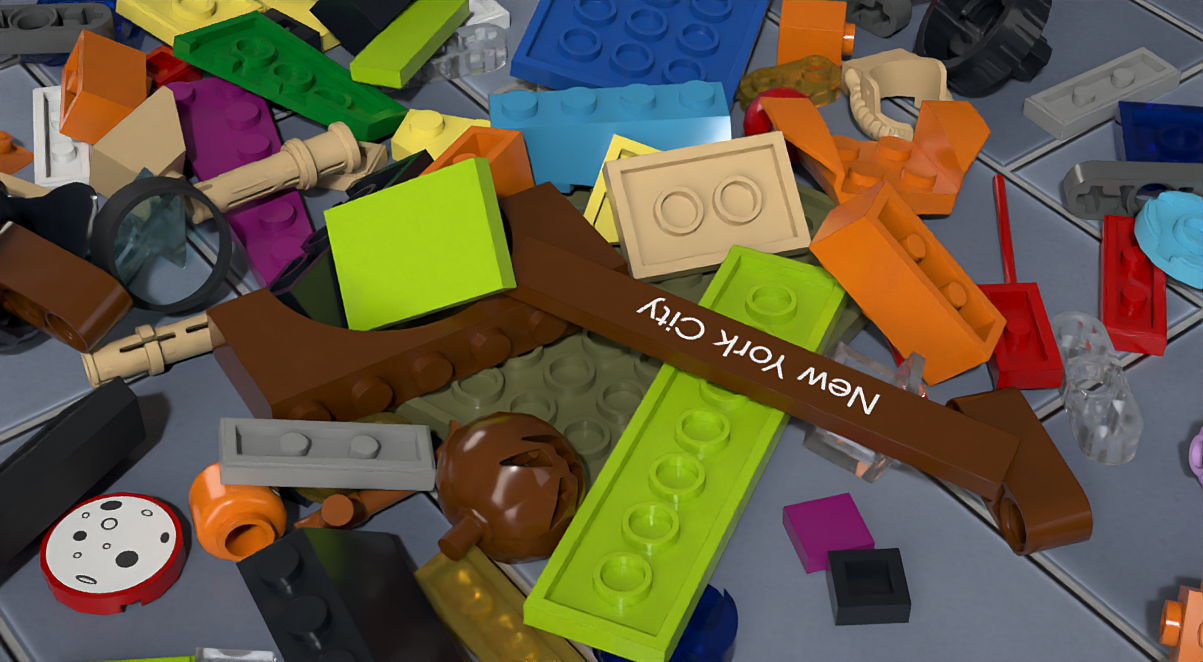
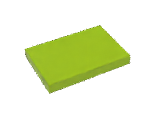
[323,157,517,331]

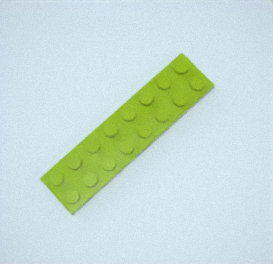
[523,244,851,662]

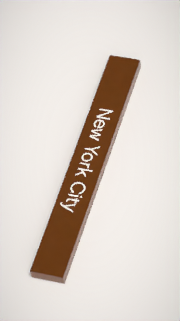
[501,235,1022,501]

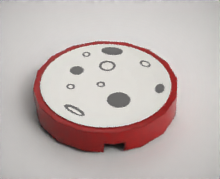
[40,492,186,616]

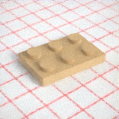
[602,131,811,283]

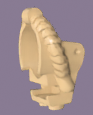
[840,48,954,141]

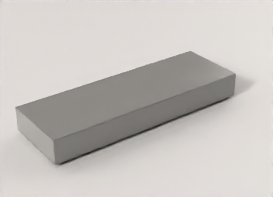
[1022,47,1182,141]
[218,417,436,491]

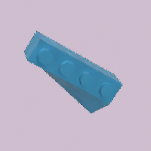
[488,80,732,193]

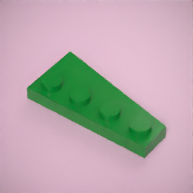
[172,10,408,142]

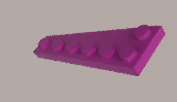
[149,76,313,288]

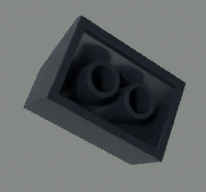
[236,527,464,662]

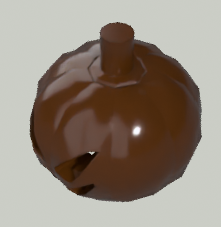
[435,411,587,565]

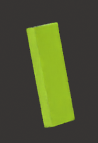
[350,0,470,89]

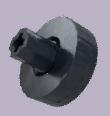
[916,0,1053,93]

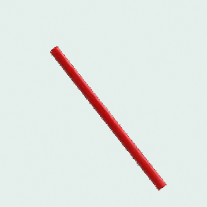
[993,174,1017,283]

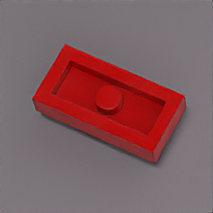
[976,282,1065,389]

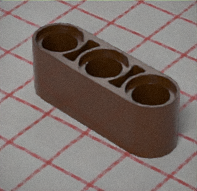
[0,220,134,354]
[945,386,1093,556]

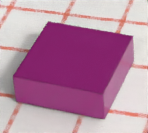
[782,493,875,574]

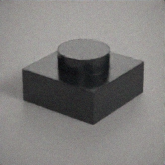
[825,548,911,626]

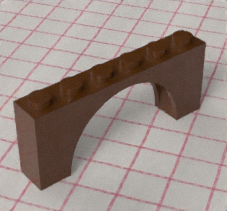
[205,181,628,422]

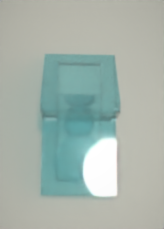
[85,167,187,289]

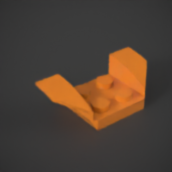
[759,97,991,215]

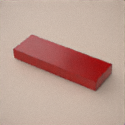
[1099,215,1167,357]

